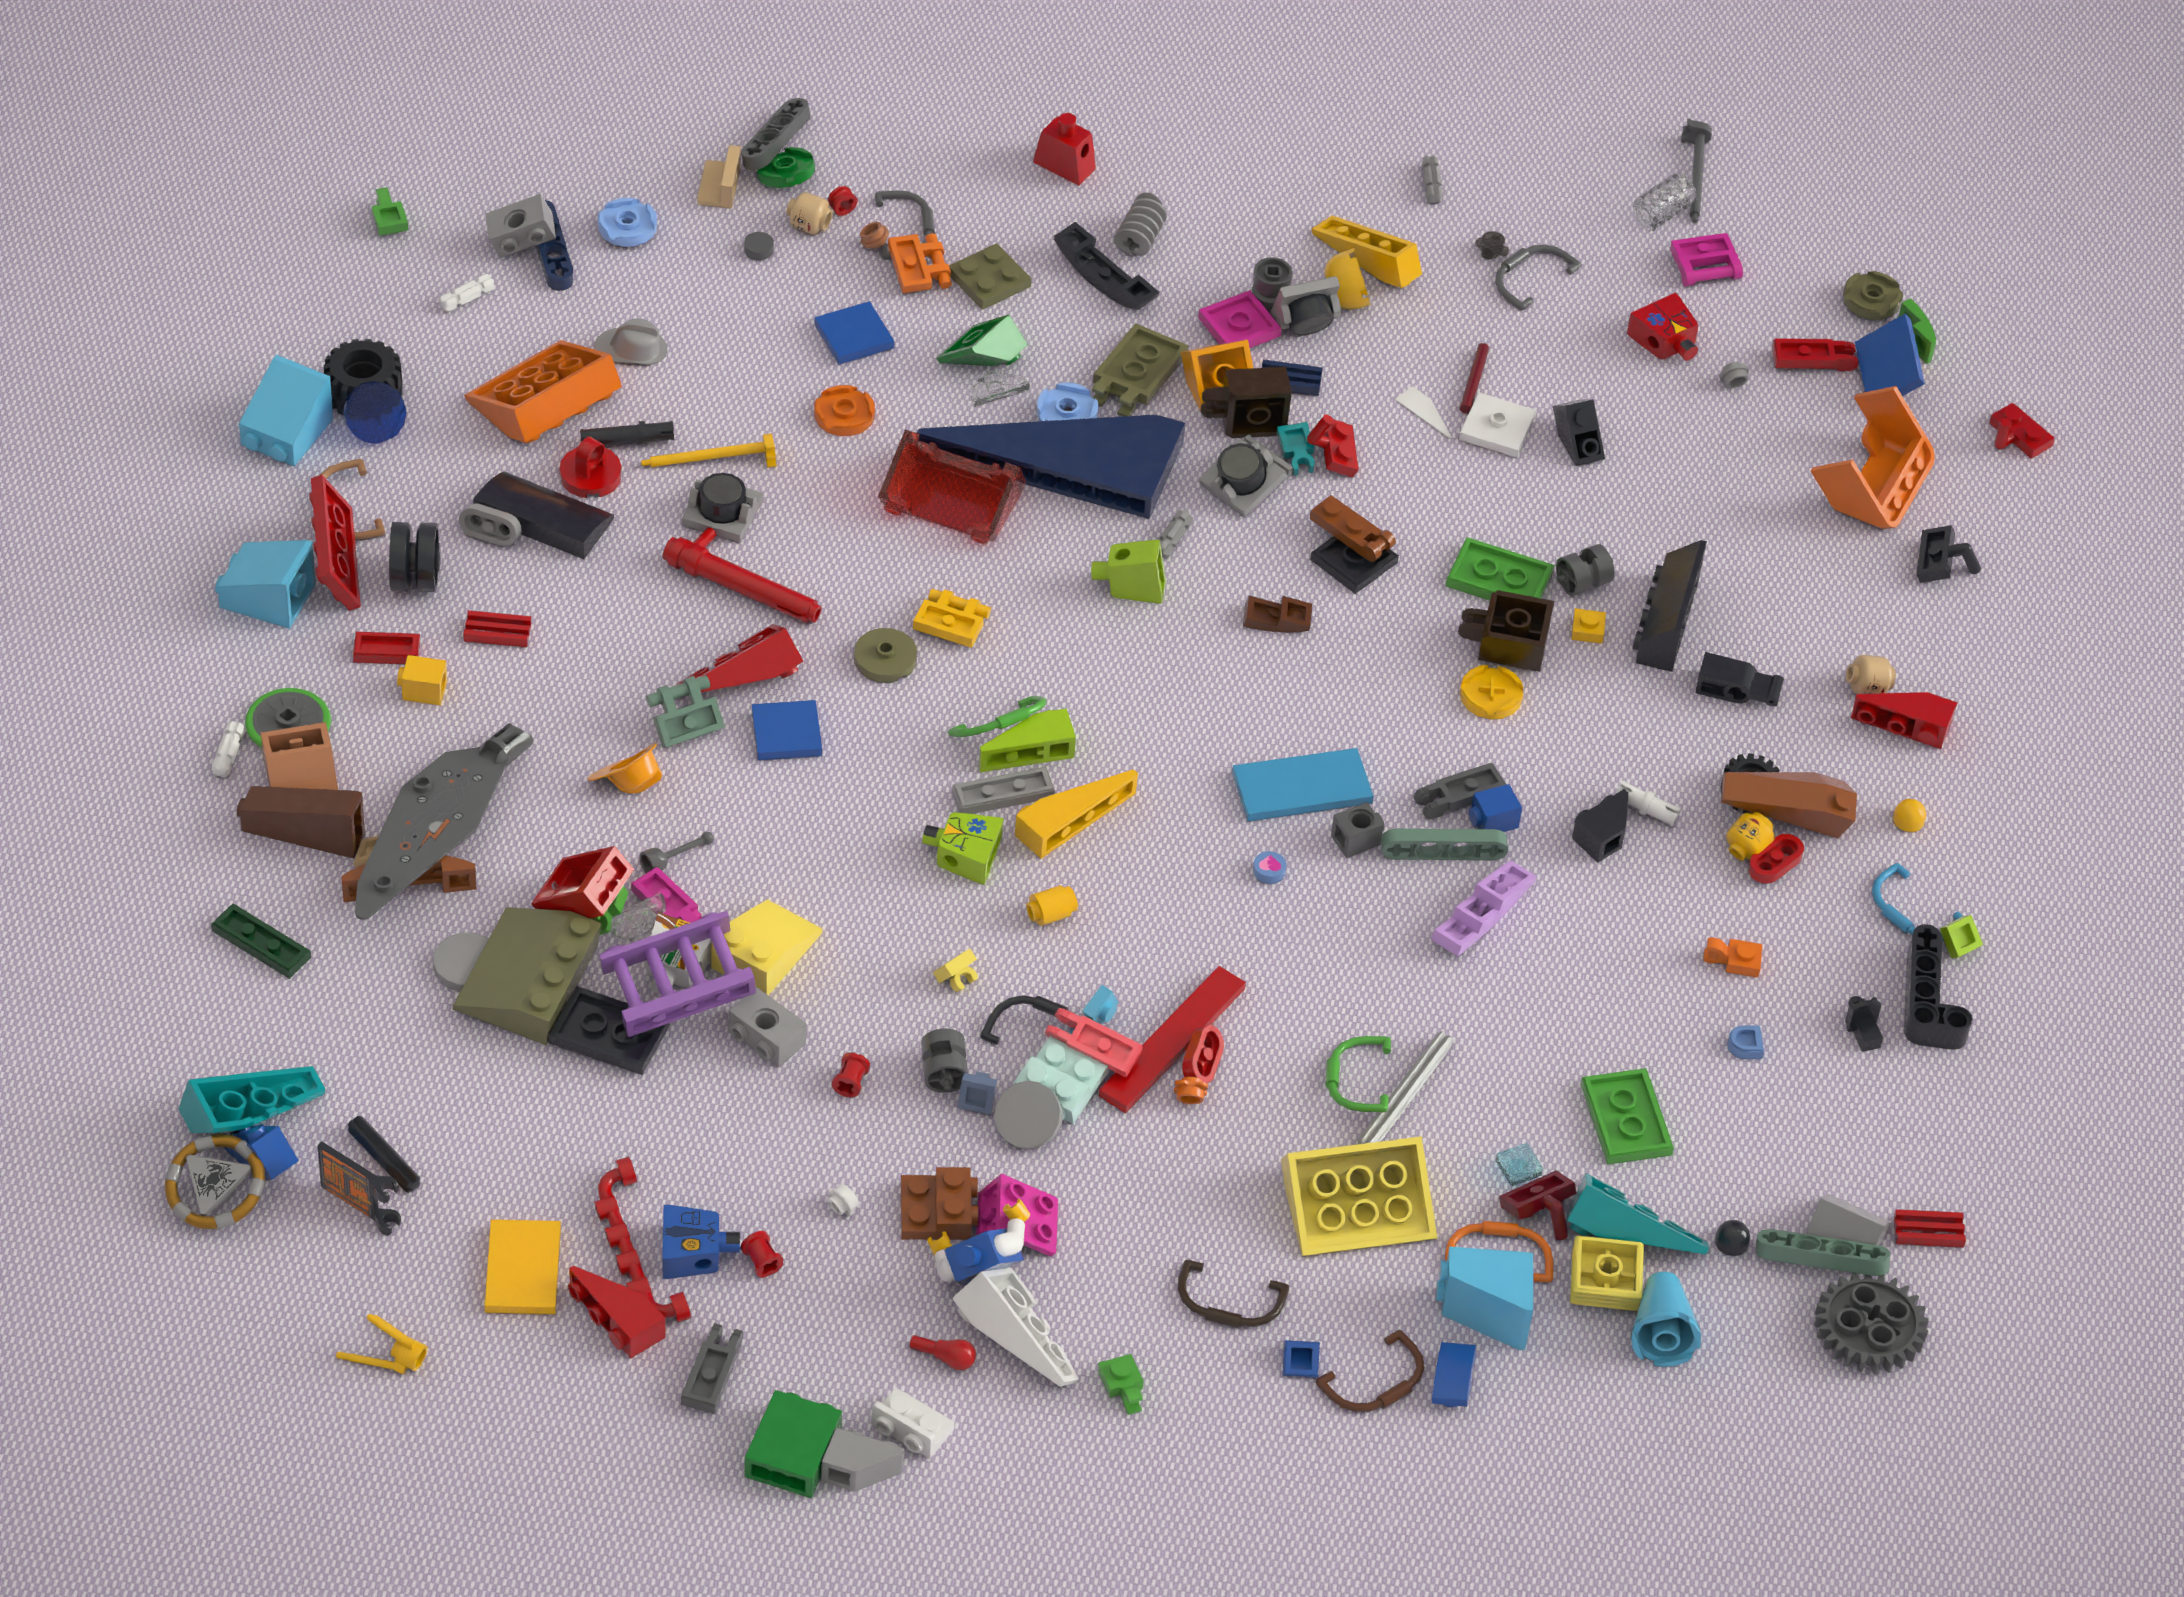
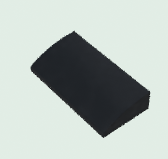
[473,471,614,559]

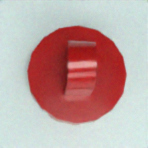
[559,436,622,498]

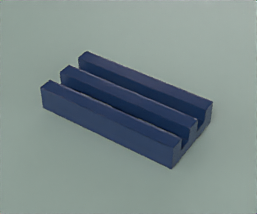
[1262,359,1323,396]

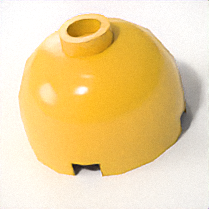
[1324,248,1371,310]

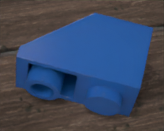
[224,1124,299,1180]

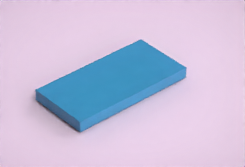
[1232,748,1374,822]

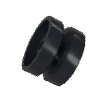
[389,522,441,592]

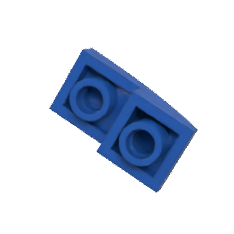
[1432,1342,1476,1407]

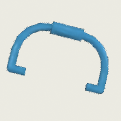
[1872,863,1963,941]

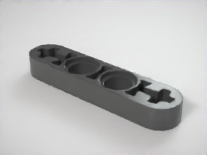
[741,98,811,170]

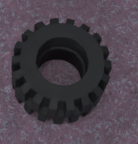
[324,339,403,420]

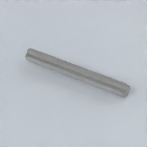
[1357,1032,1453,1144]

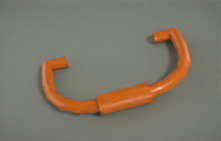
[1445,1221,1554,1283]

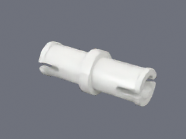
[1616,780,1681,827]

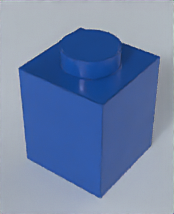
[1469,784,1522,832]

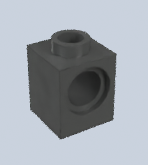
[1331,802,1385,858]

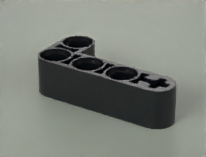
[1904,924,1973,1050]

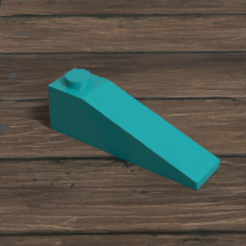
[178,1066,326,1133]

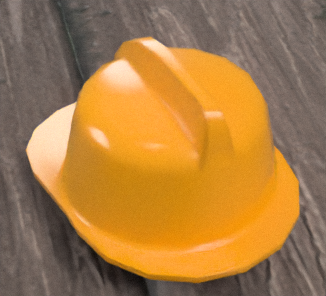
[587,743,662,793]

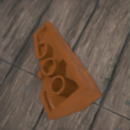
[1721,772,1857,838]

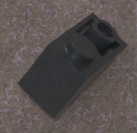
[1553,399,1605,466]
[1572,789,1629,863]

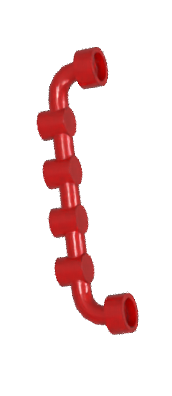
[594,1156,691,1323]

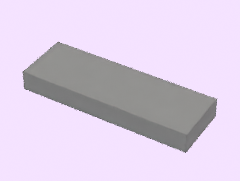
[952,766,1055,814]

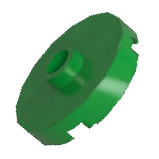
[757,147,815,188]

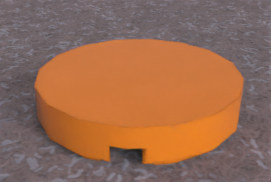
[814,385,875,436]

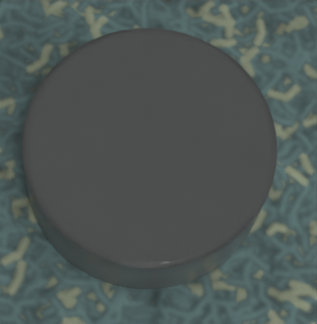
[744,232,774,260]

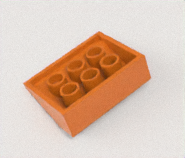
[464,340,622,443]

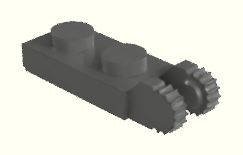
[1413,762,1507,819]
[681,1323,744,1414]

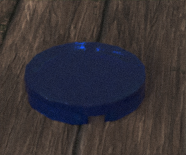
[343,381,407,444]

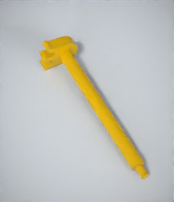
[641,433,777,468]

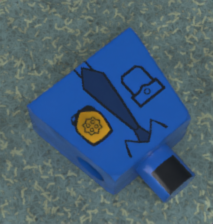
[662,1204,740,1279]

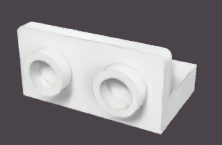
[871,1388,955,1459]

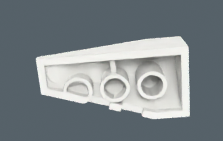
[952,1268,1079,1386]

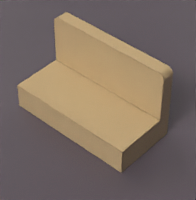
[697,145,741,209]

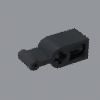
[1695,652,1784,706]

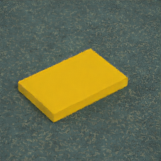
[485,1219,561,1314]

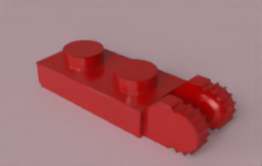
[1772,338,1858,372]

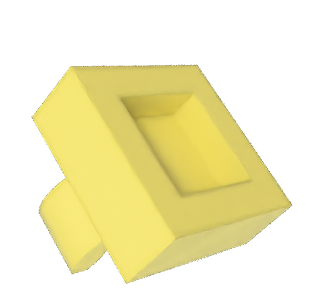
[932,948,978,992]

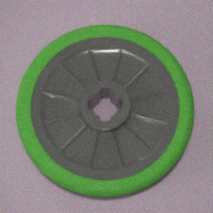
[245,688,331,748]

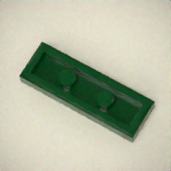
[211,903,311,979]

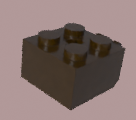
[1200,366,1292,439]
[1458,590,1554,672]

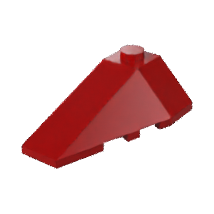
[674,624,804,692]

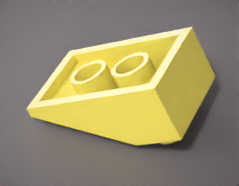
[711,899,823,996]

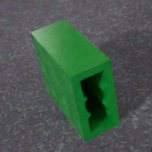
[744,1390,842,1498]

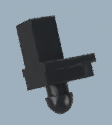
[1845,996,1883,1052]

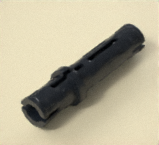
[580,421,675,446]

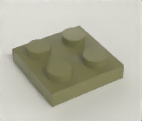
[949,243,1032,310]

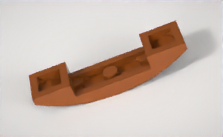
[341,856,477,902]

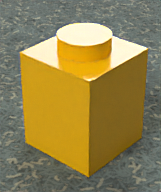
[397,655,447,705]

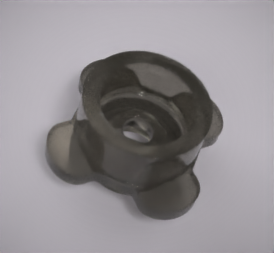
[1475,231,1509,260]

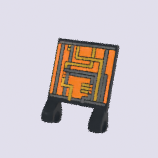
[317,1142,401,1236]

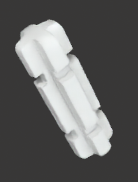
[439,274,494,312]
[212,721,245,778]

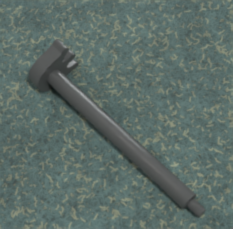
[1681,119,1712,223]

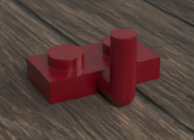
[1499,1170,1577,1240]

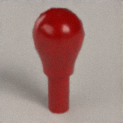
[910,1335,977,1370]

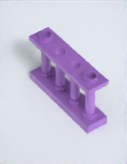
[599,910,756,1037]

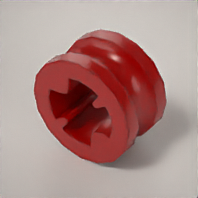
[827,186,858,216]

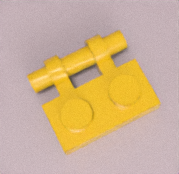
[913,589,991,648]

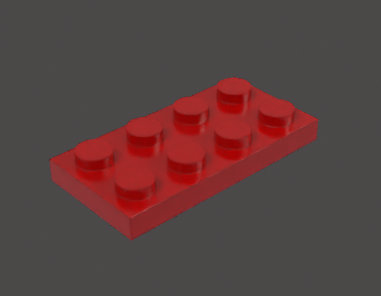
[309,474,361,611]

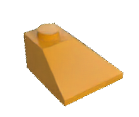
[1181,340,1253,411]

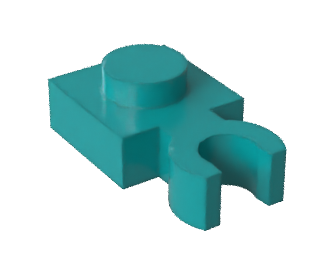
[1277,422,1315,476]

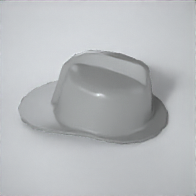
[594,318,667,365]

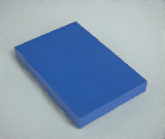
[1855,314,1925,396]

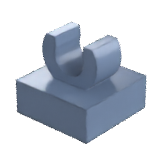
[958,1071,997,1115]

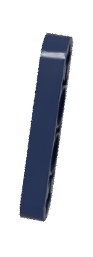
[536,199,573,291]

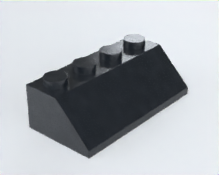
[1632,540,1707,672]

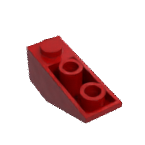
[1851,692,1958,749]
[568,1265,665,1358]

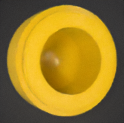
[1893,798,1926,832]

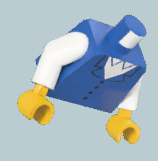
[927,1198,1030,1286]

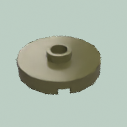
[1843,271,1903,320]
[854,628,917,683]

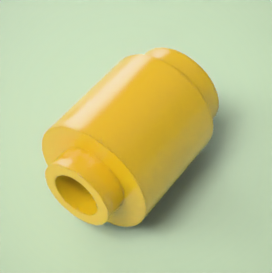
[1026,885,1078,926]

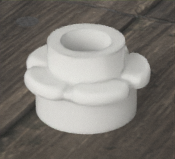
[827,1184,859,1216]

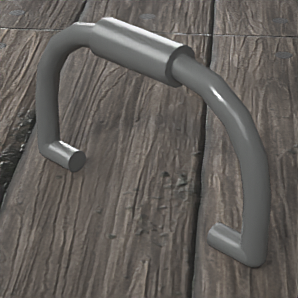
[875,190,935,259]
[1495,244,1581,310]

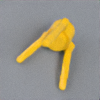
[336,1314,428,1375]

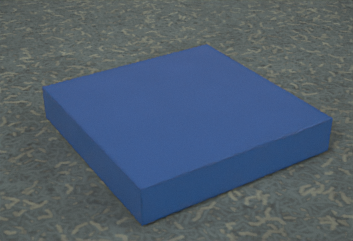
[814,301,894,365]
[752,700,822,760]

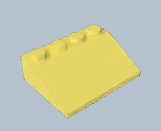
[1281,1136,1437,1256]

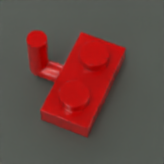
[1989,402,2055,459]
[1307,414,1359,478]

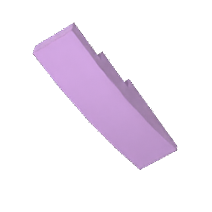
[1431,860,1537,957]

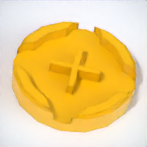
[1460,665,1523,719]

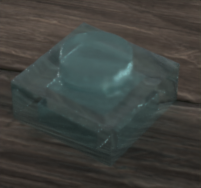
[1496,1143,1543,1187]

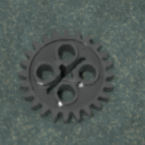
[1814,1273,1929,1374]

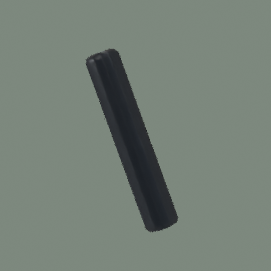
[348,1116,420,1193]

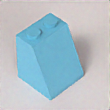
[239,355,333,467]
[215,540,316,629]
[1436,1247,1533,1350]

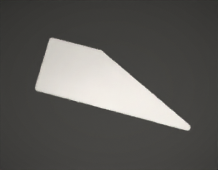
[1395,386,1452,439]

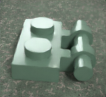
[646,675,725,748]

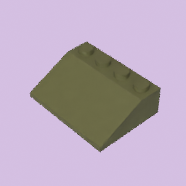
[453,907,601,1045]

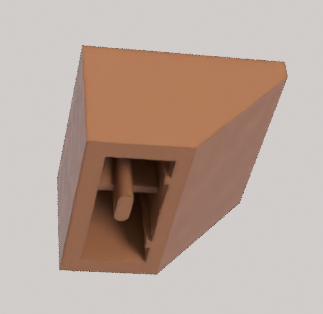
[261,722,338,790]

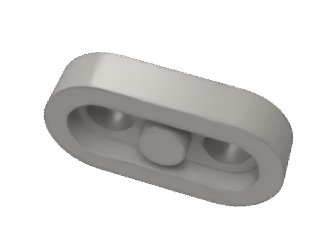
[459,503,521,546]

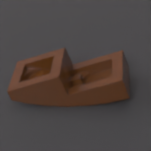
[1243,595,1312,632]

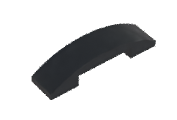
[1054,222,1160,310]

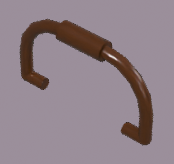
[1316,1330,1425,1412]

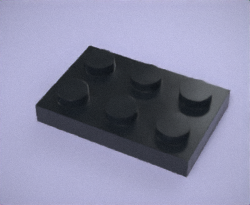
[549,986,670,1075]

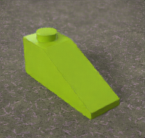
[979,708,1076,773]

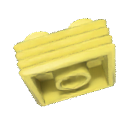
[1570,1236,1644,1311]

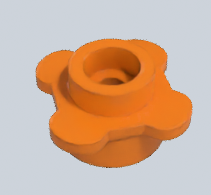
[1174,1077,1209,1104]

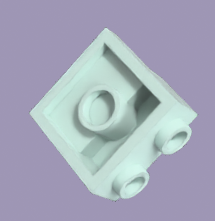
[1014,1036,1108,1124]

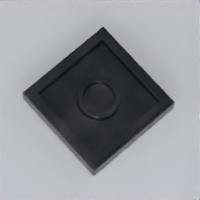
[1310,536,1399,594]

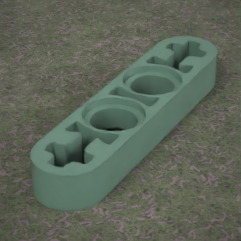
[1381,828,1508,861]
[1756,1229,1891,1276]

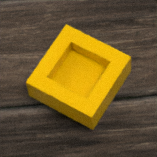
[1571,608,1606,644]

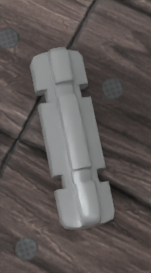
[1422,155,1443,204]
[1158,510,1193,558]

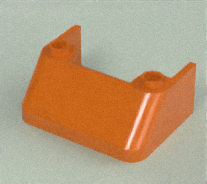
[1810,386,1935,529]

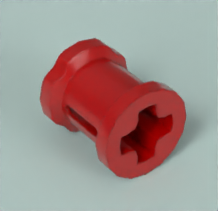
[831,1052,870,1098]
[740,1231,784,1278]

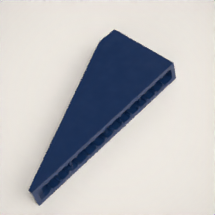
[916,415,1185,519]

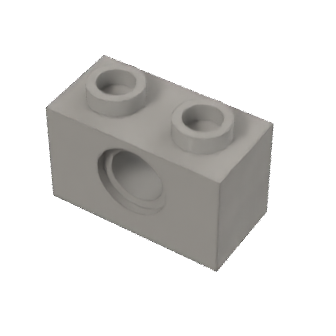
[485,194,556,258]
[729,987,807,1067]

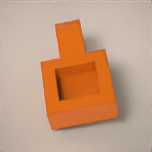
[1703,937,1762,978]

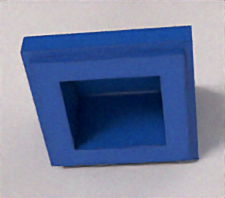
[1283,1340,1320,1378]

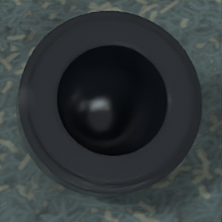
[1715,1220,1750,1256]

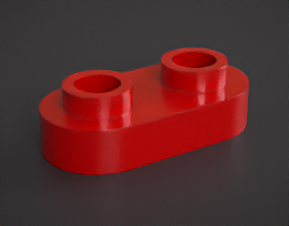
[1748,834,1804,884]
[1182,1025,1224,1083]

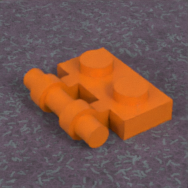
[887,233,952,293]

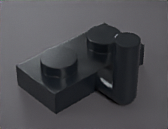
[1916,525,1981,583]

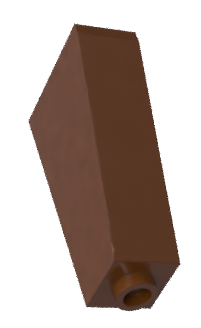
[237,786,365,859]

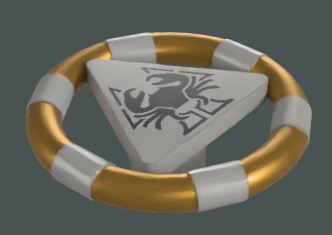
[165,1134,265,1229]

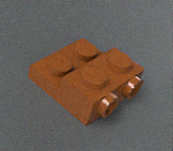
[901,1167,978,1240]

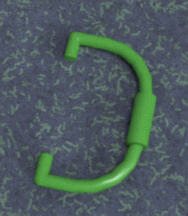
[948,696,1047,737]
[1325,1036,1391,1112]

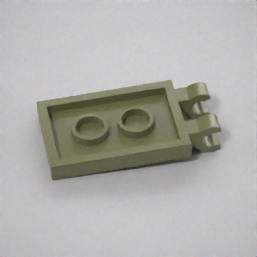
[1092,323,1189,416]

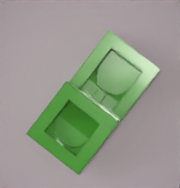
[1898,298,1936,364]

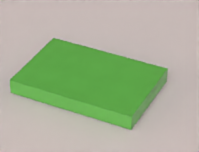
[1446,537,1555,601]
[1581,1068,1674,1165]

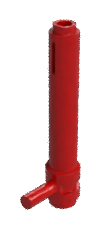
[662,527,822,623]

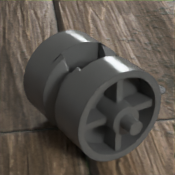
[1556,544,1615,596]
[921,1028,968,1093]

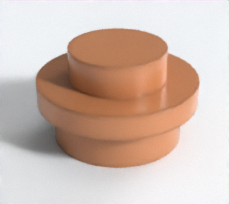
[860,222,889,249]

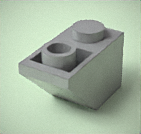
[821,1428,904,1492]

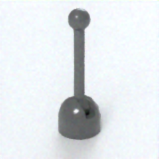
[639,832,714,873]

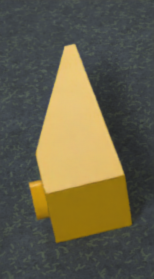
[1312,215,1422,288]
[1014,769,1138,859]

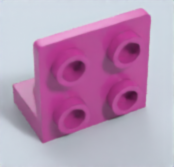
[976,1173,1058,1256]

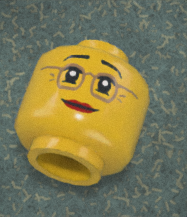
[1726,812,1775,861]

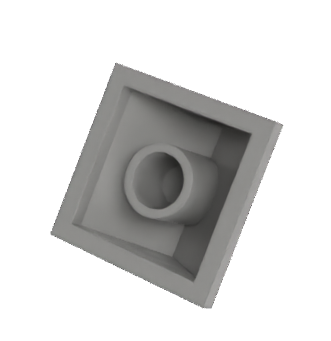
[1806,1194,1891,1245]

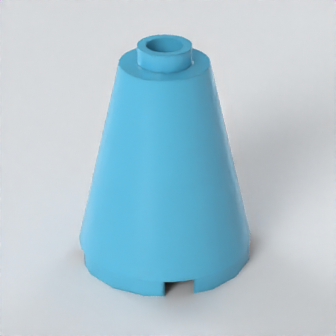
[1631,1271,1701,1367]

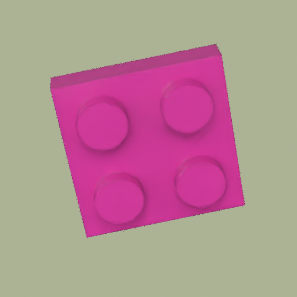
[1198,290,1282,348]

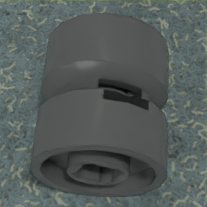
[1251,257,1293,313]

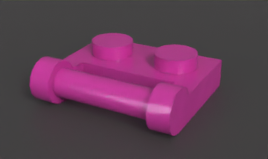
[1670,233,1743,287]

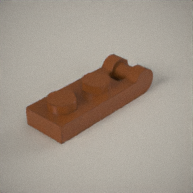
[1309,495,1396,562]

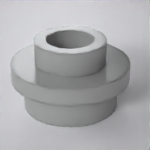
[1719,362,1749,388]

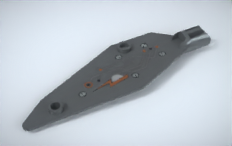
[355,723,534,920]

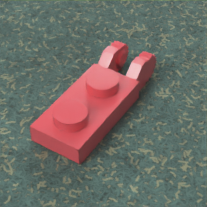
[1044,1008,1142,1077]

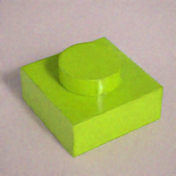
[1939,915,1983,958]

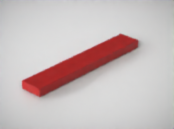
[1099,966,1246,1114]

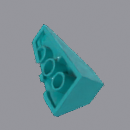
[1567,1173,1709,1255]

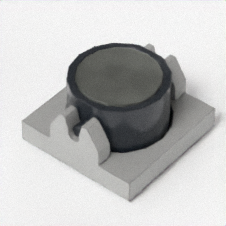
[1270,276,1341,336]
[1199,438,1287,517]
[682,473,763,543]

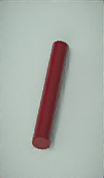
[1459,343,1490,414]

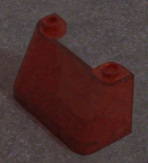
[878,429,1026,545]

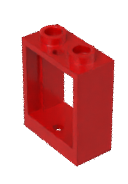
[531,846,635,919]

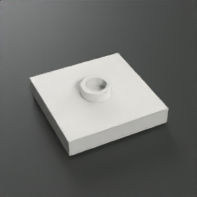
[1459,392,1536,458]

